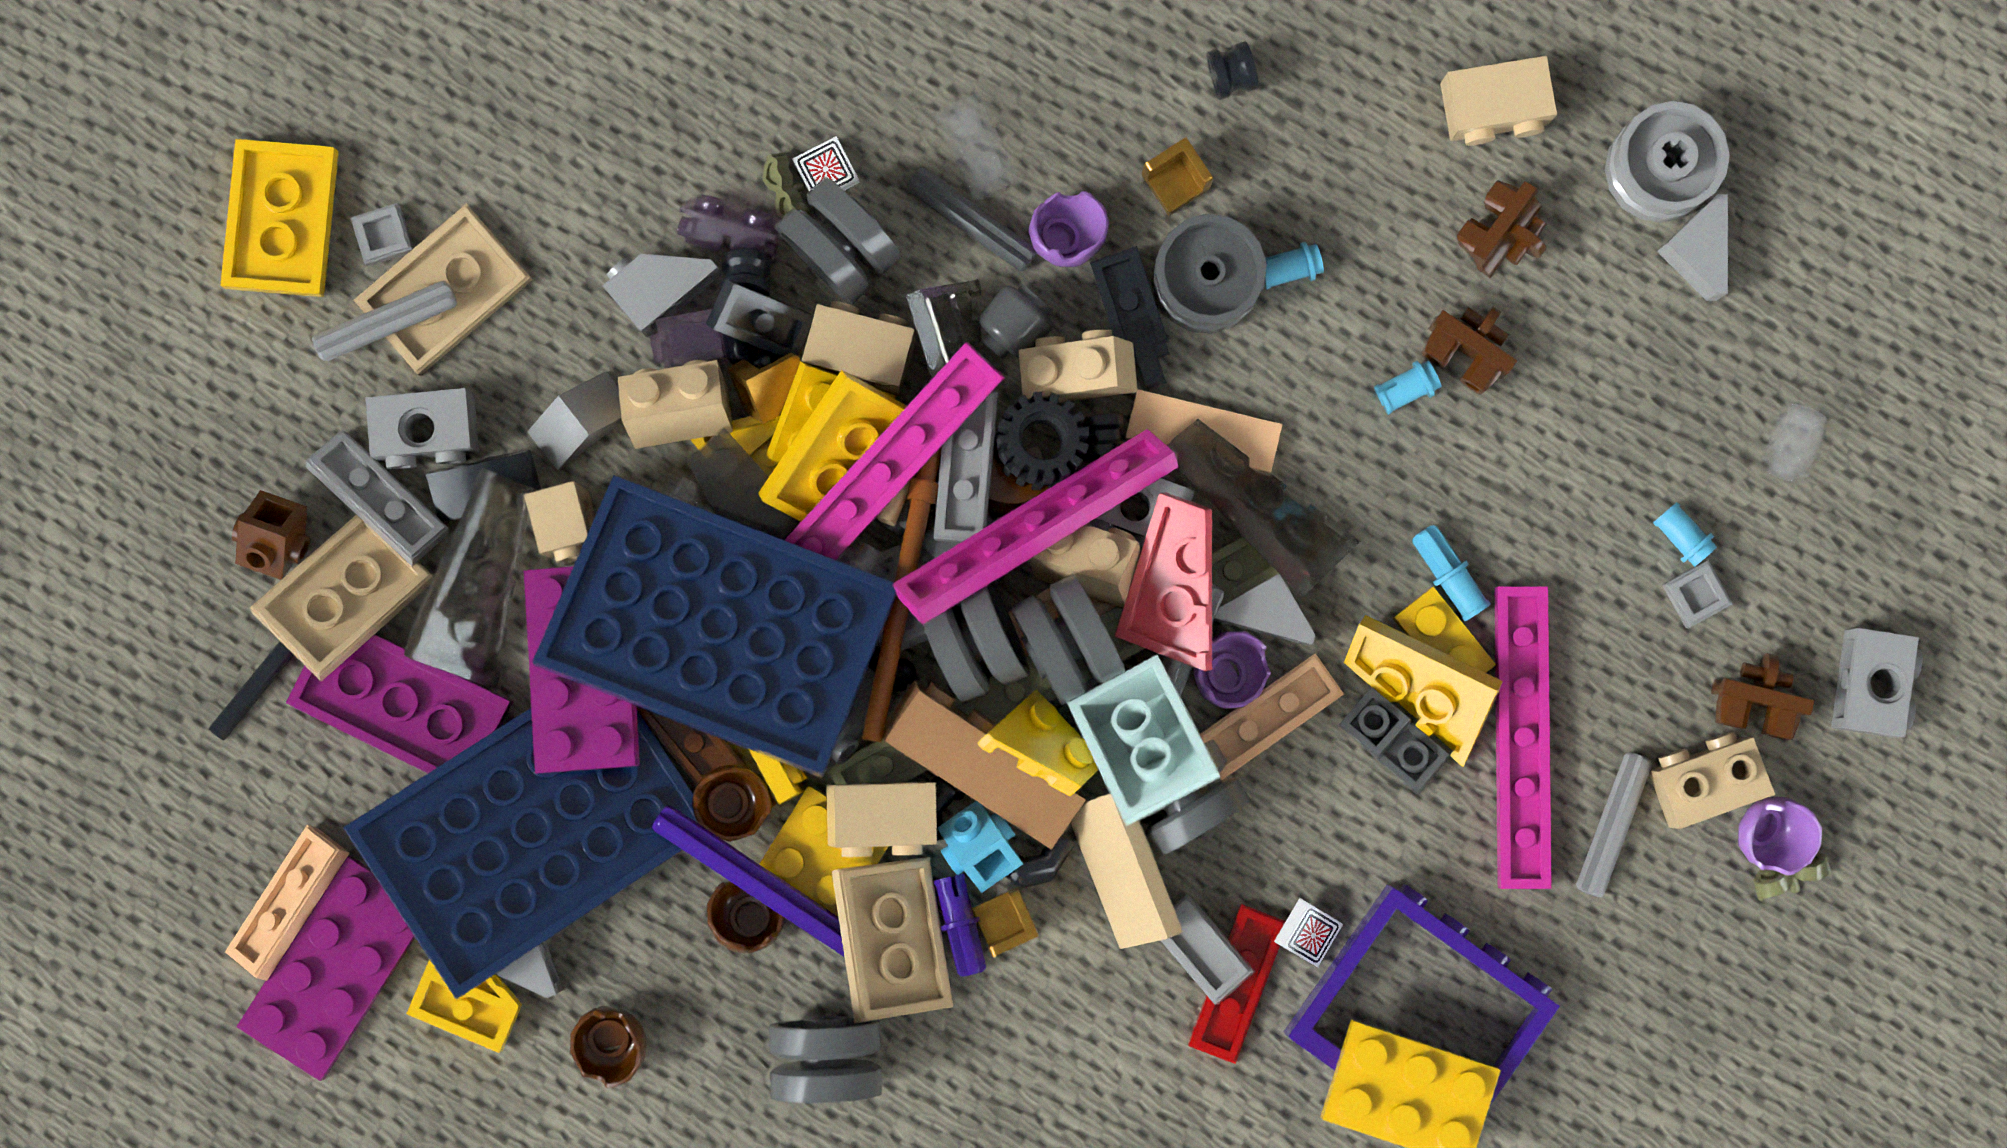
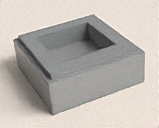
[351,203,414,267]
[1662,560,1733,628]

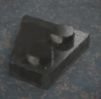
[906,279,981,379]

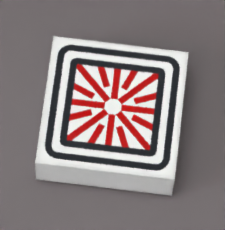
[793,136,860,191]
[1274,898,1343,967]

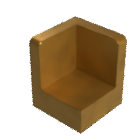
[1142,137,1213,216]
[727,353,801,424]
[972,887,1039,957]

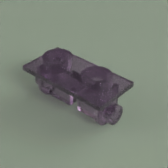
[677,195,780,263]

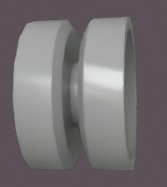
[1605,101,1730,223]

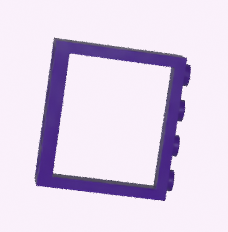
[1283,884,1560,1107]

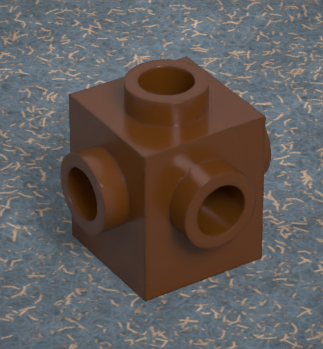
[231,490,310,580]

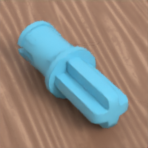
[1412,525,1491,621]

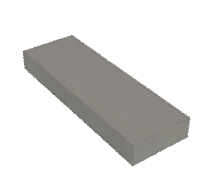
[934,392,999,543]
[305,429,449,567]

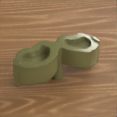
[763,152,811,219]
[1753,853,1831,901]

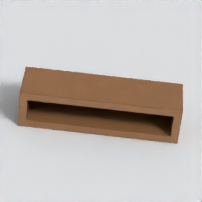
[883,680,1086,850]

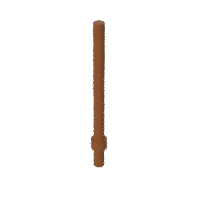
[862,446,942,743]

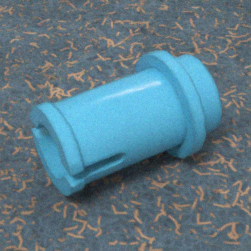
[1264,242,1324,289]
[1374,360,1442,415]
[1653,502,1717,567]

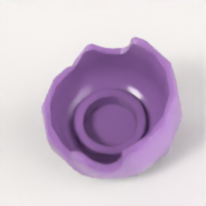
[1028,191,1110,267]
[1194,631,1271,708]
[1738,796,1822,875]

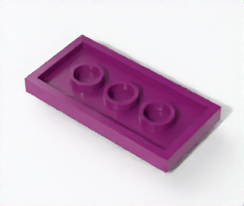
[524,566,640,774]
[286,634,513,774]
[236,856,415,1081]

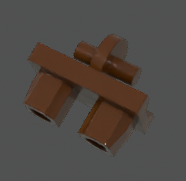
[1456,180,1547,278]
[1421,306,1518,395]
[1711,653,1815,740]

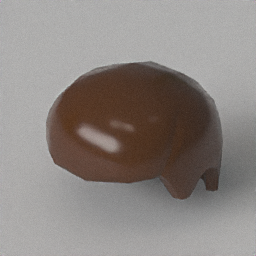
[692,764,772,842]
[707,881,785,953]
[570,1006,647,1088]

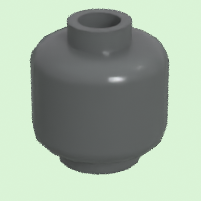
[979,284,1052,360]

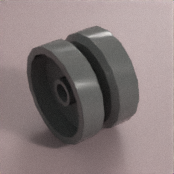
[774,177,902,305]
[1152,214,1267,334]
[1010,573,1125,705]
[923,582,1030,704]
[1141,739,1251,858]
[769,1016,882,1103]

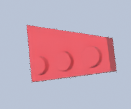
[1115,492,1212,672]

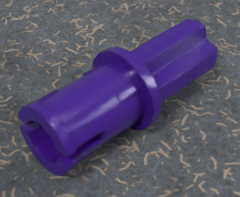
[934,874,986,977]

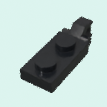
[1090,246,1170,389]

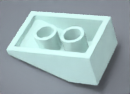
[1067,655,1220,825]

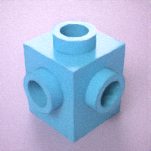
[937,801,1023,893]

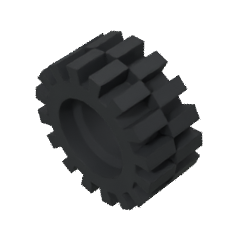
[994,392,1089,490]

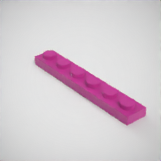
[784,342,1005,560]
[893,429,1179,624]
[1494,587,1552,889]

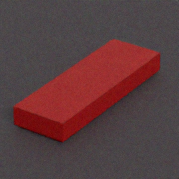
[1187,904,1286,1064]

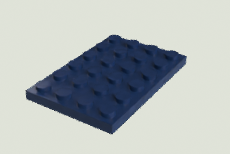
[532,475,897,778]
[343,708,696,1000]

